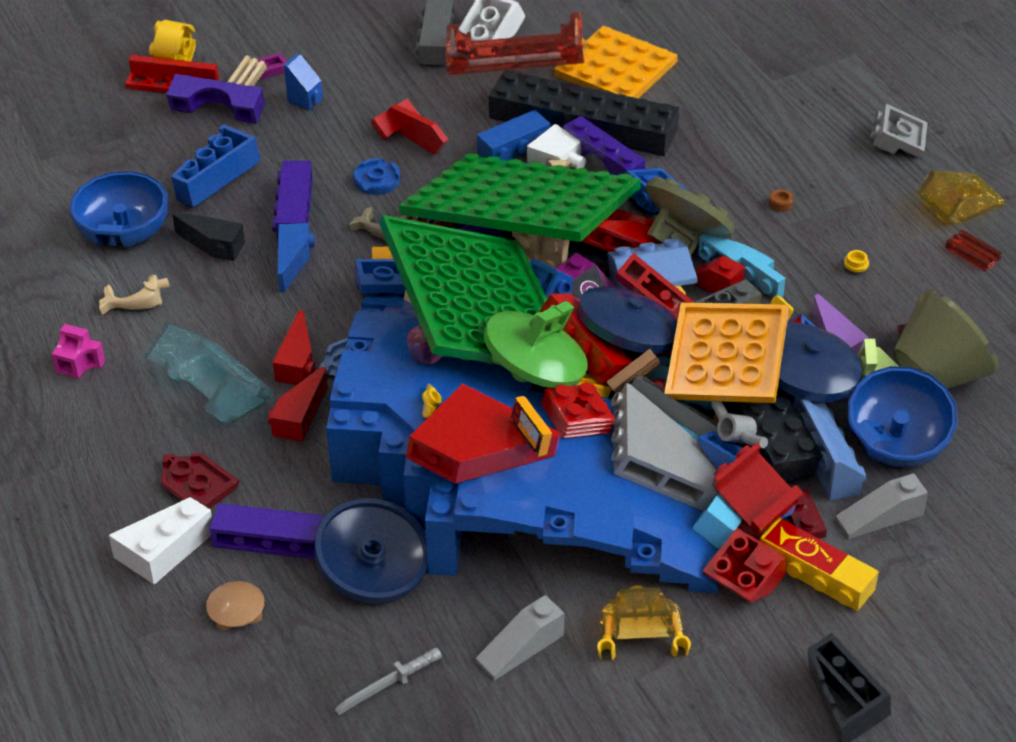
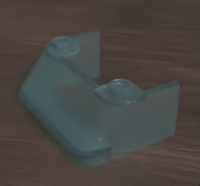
[144,321,274,423]

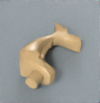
[99,275,170,315]

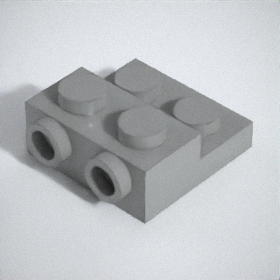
[870,104,928,157]

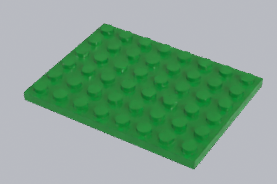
[399,153,641,242]
[379,215,547,365]

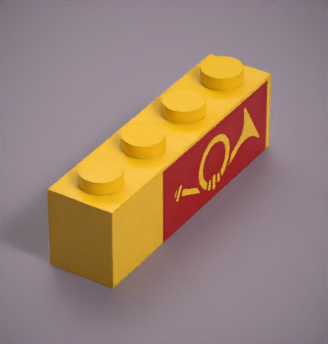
[760,518,879,611]

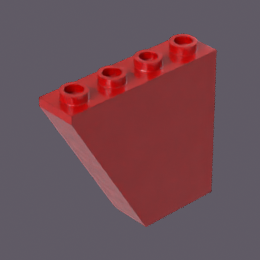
[405,383,561,483]

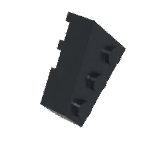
[808,633,891,742]

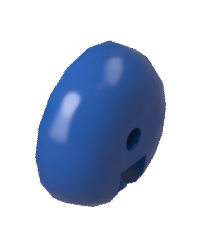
[70,171,168,247]
[847,366,958,467]

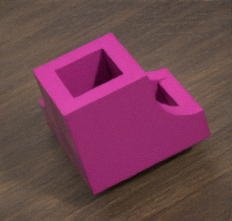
[51,324,105,379]

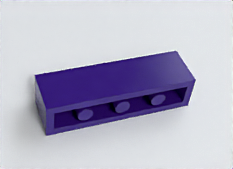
[272,161,313,240]
[210,503,326,559]

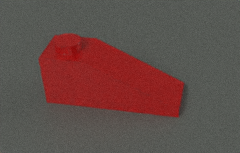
[582,220,658,252]
[614,253,694,318]
[273,310,316,385]
[268,367,328,442]

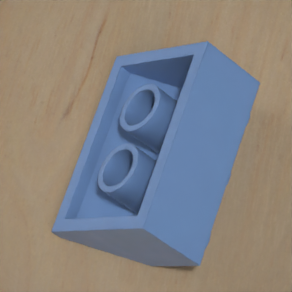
[608,238,697,290]

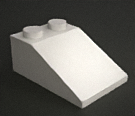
[450,0,525,58]

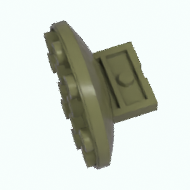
[645,176,735,256]

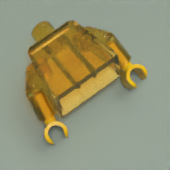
[597,585,691,660]

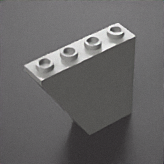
[611,383,718,511]

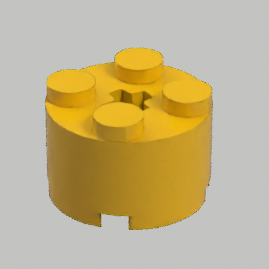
[149,20,196,61]

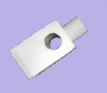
[527,124,586,169]

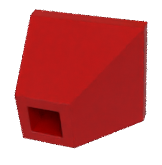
[703,528,787,603]

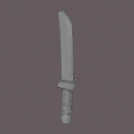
[335,648,442,715]

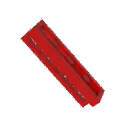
[125,55,220,94]

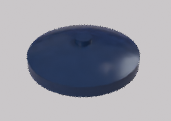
[577,287,678,354]
[778,322,862,402]
[314,498,428,604]

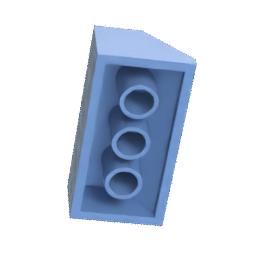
[792,396,866,501]

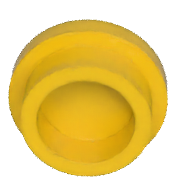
[844,250,869,273]

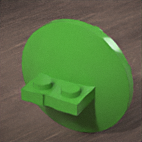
[484,301,588,388]

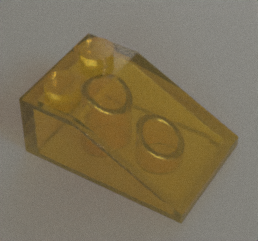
[917,170,1007,224]

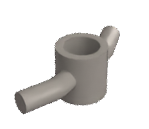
[711,401,768,448]

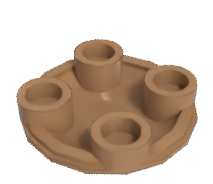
[206,581,264,631]

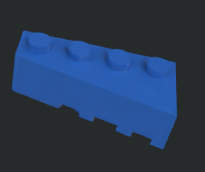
[171,124,261,207]

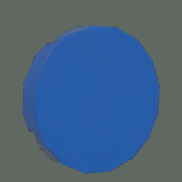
[353,158,401,195]

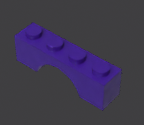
[166,74,265,124]
[563,116,646,175]

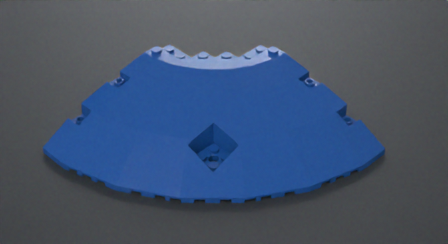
[326,293,719,593]

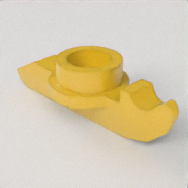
[422,383,442,418]

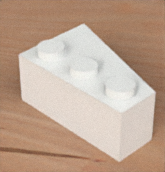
[109,497,212,584]

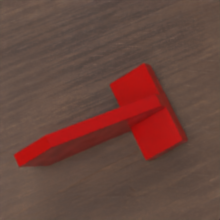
[370,98,449,155]

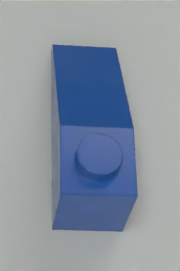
[278,223,315,292]

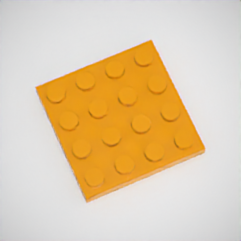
[554,26,678,98]
[664,303,789,403]

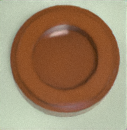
[769,189,794,212]

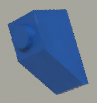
[284,53,323,110]

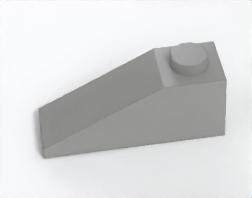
[835,473,928,539]
[476,595,564,681]

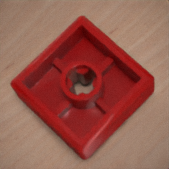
[541,382,615,438]

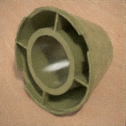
[893,289,999,389]

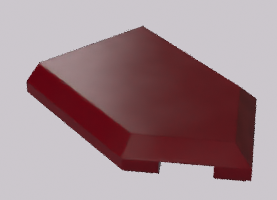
[160,453,239,509]

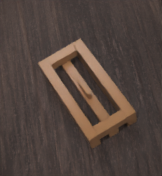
[607,349,661,394]

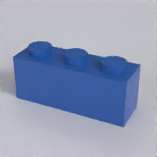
[477,110,551,161]

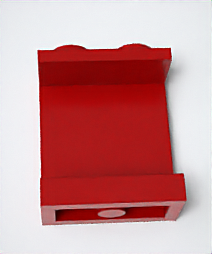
[712,442,804,536]

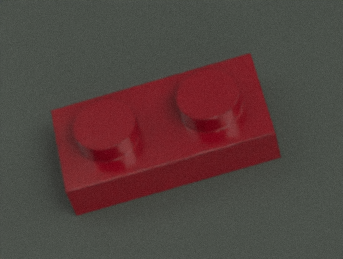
[787,489,827,539]

